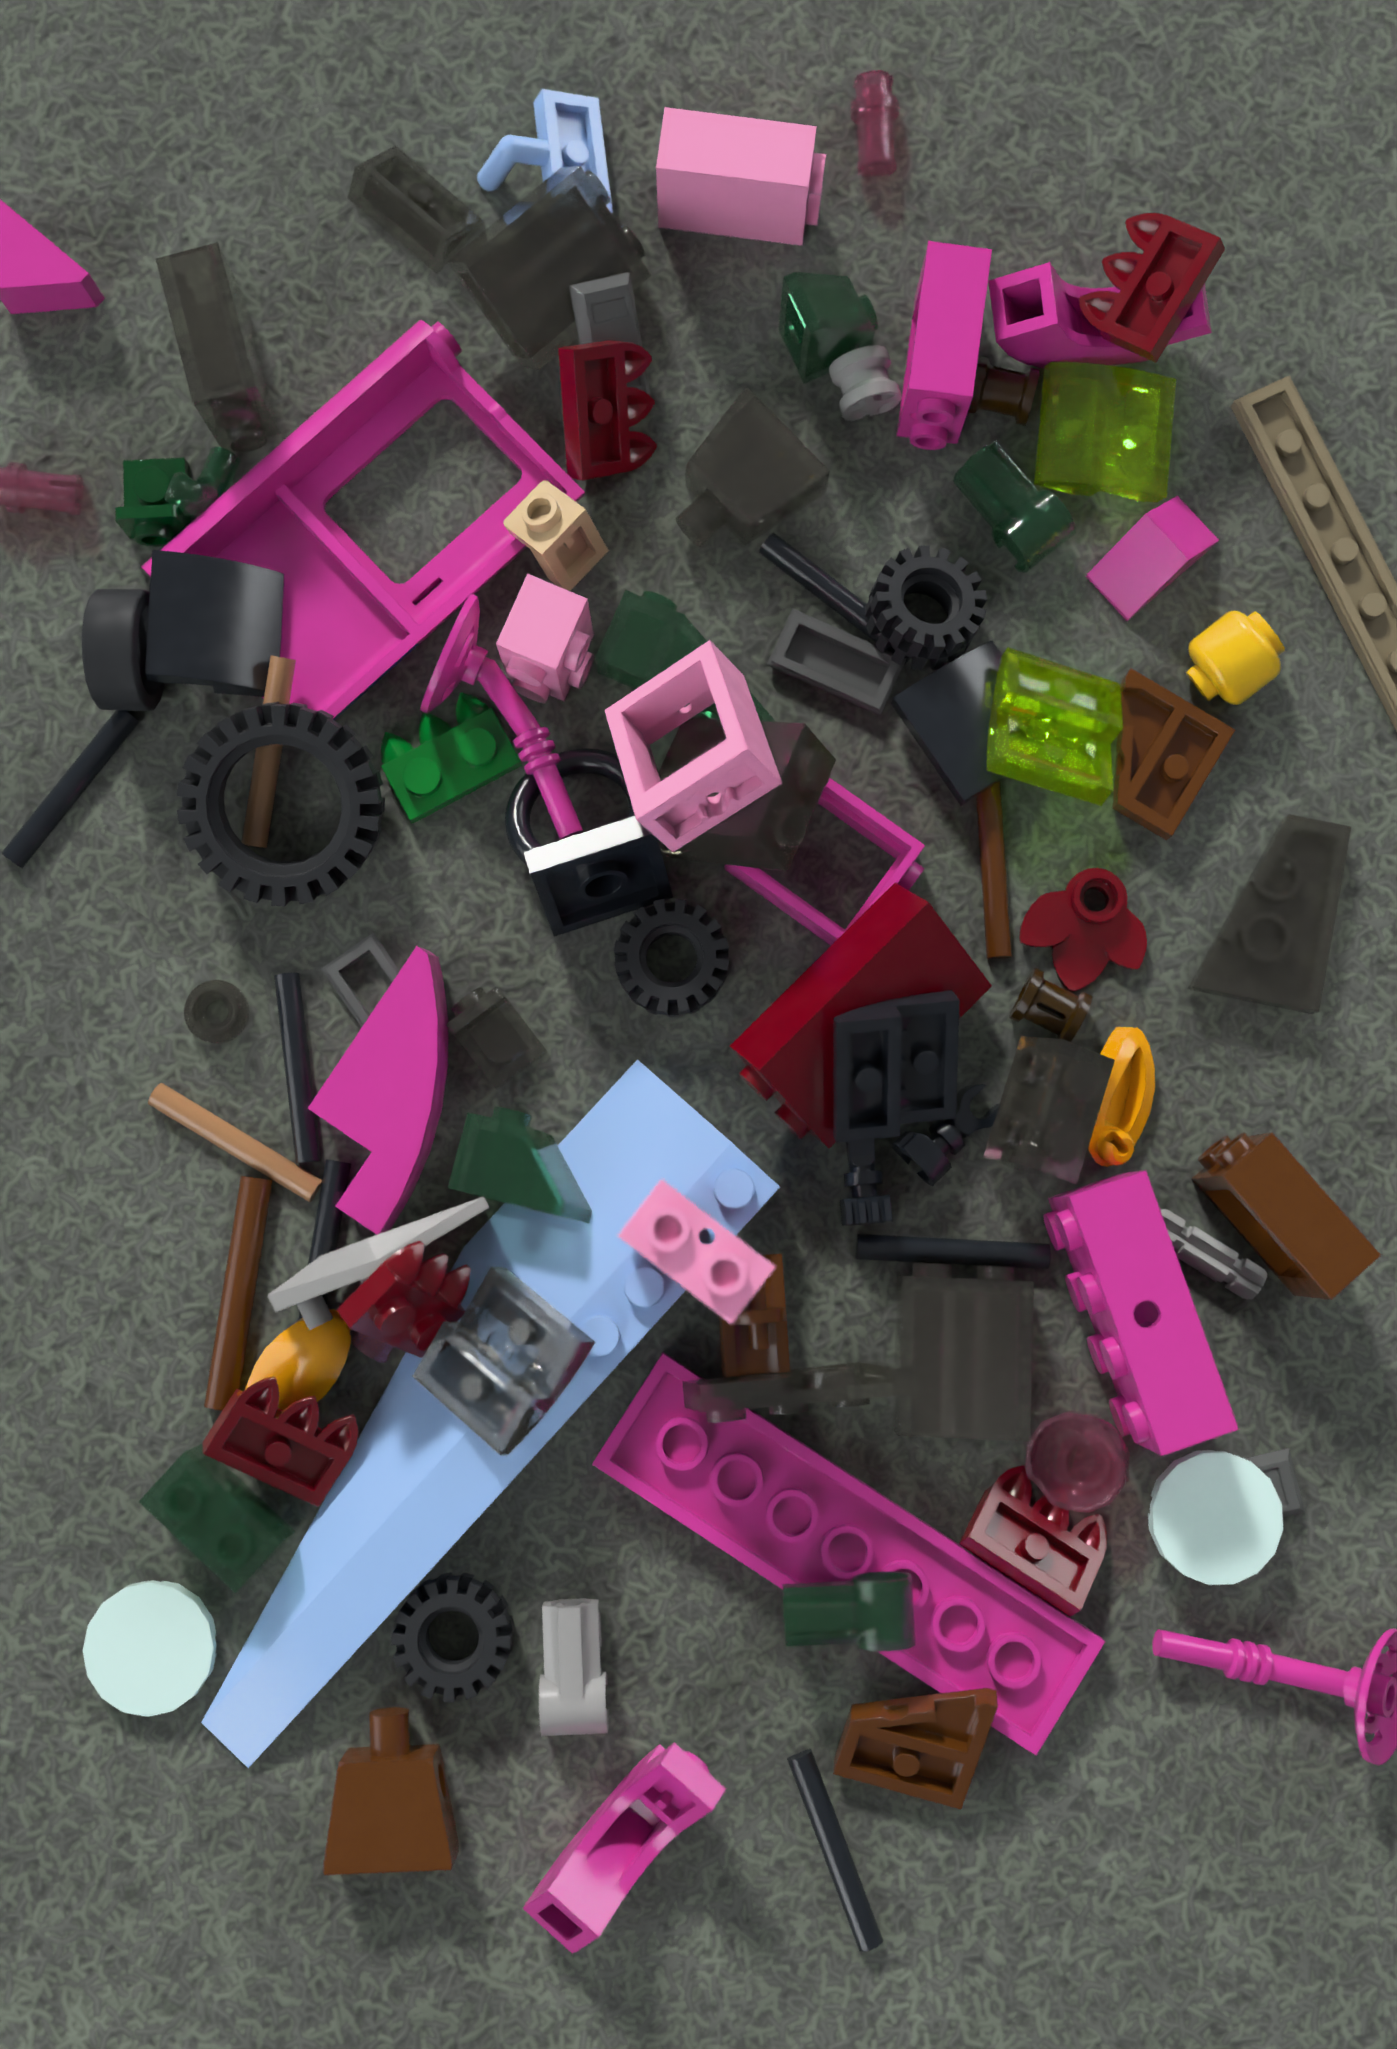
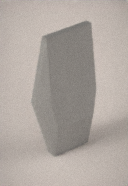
[267,1196,489,1330]

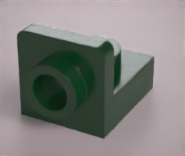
[115,457,191,547]

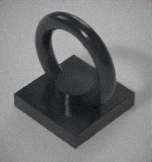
[505,749,673,937]

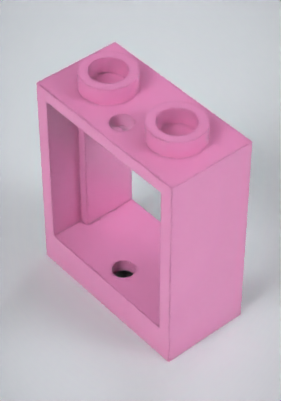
[605,640,782,852]
[618,1179,775,1324]

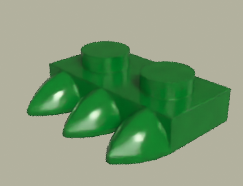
[381,692,522,824]

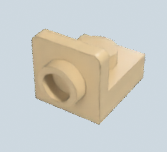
[503,480,609,591]

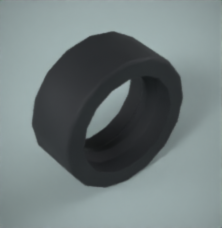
[81,589,164,711]

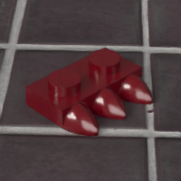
[1079,213,1225,363]
[558,340,657,481]
[337,1241,471,1358]
[203,1376,358,1507]
[959,1465,1107,1617]

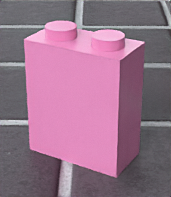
[656,107,826,246]

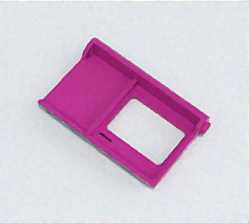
[141,320,585,721]

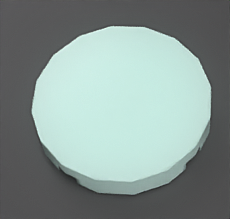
[1148,1450,1283,1585]
[83,1580,217,1717]

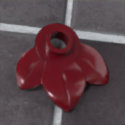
[1019,868,1147,992]

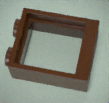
[1192,1132,1381,1300]

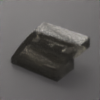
[412,1267,596,1455]

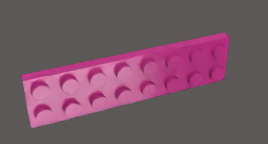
[592,1352,1106,1755]

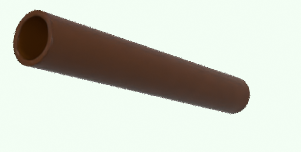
[204,1176,273,1411]

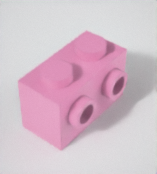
[496,573,594,703]

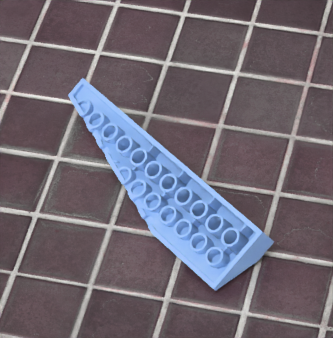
[201,1059,780,1768]

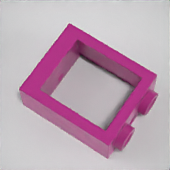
[897,241,992,450]
[724,757,925,945]

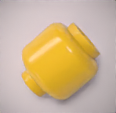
[1186,611,1285,705]

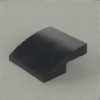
[145,550,284,697]
[891,640,1062,806]
[833,990,960,1143]

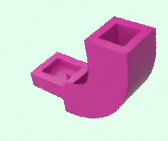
[988,262,1212,370]
[522,1743,726,1954]

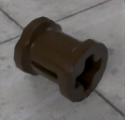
[968,356,1040,426]
[1009,968,1093,1046]

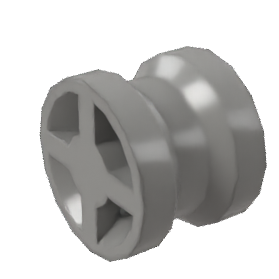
[829,345,902,421]

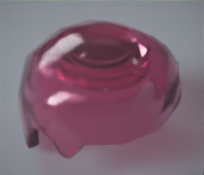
[1025,1410,1130,1513]

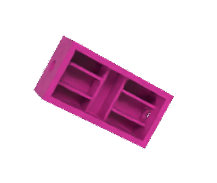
[1043,1170,1239,1456]

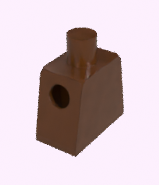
[323,1707,459,1875]

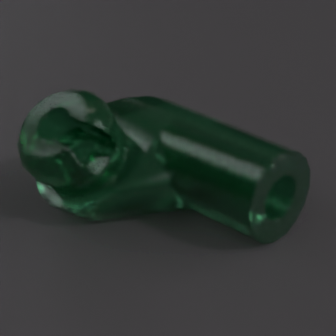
[165,446,240,517]

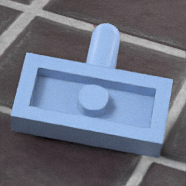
[477,89,613,225]

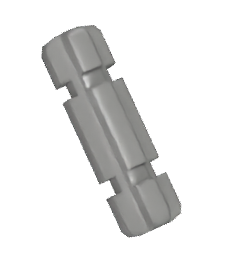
[1160,1209,1267,1299]

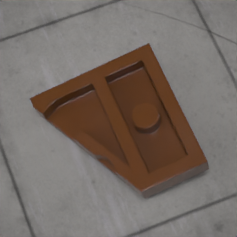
[1112,668,1235,841]
[833,1688,998,1810]

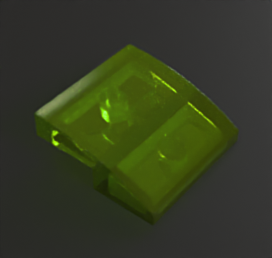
[1034,362,1176,503]
[987,647,1123,806]

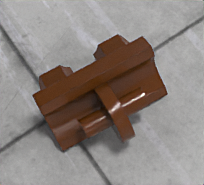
[719,1254,790,1377]

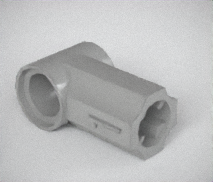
[539,1598,609,1736]

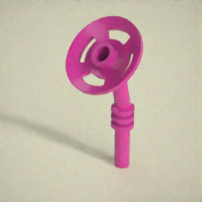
[420,593,583,840]
[1152,1628,1397,1765]

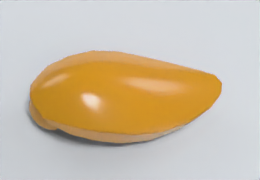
[1081,1027,1155,1167]
[245,1309,351,1410]

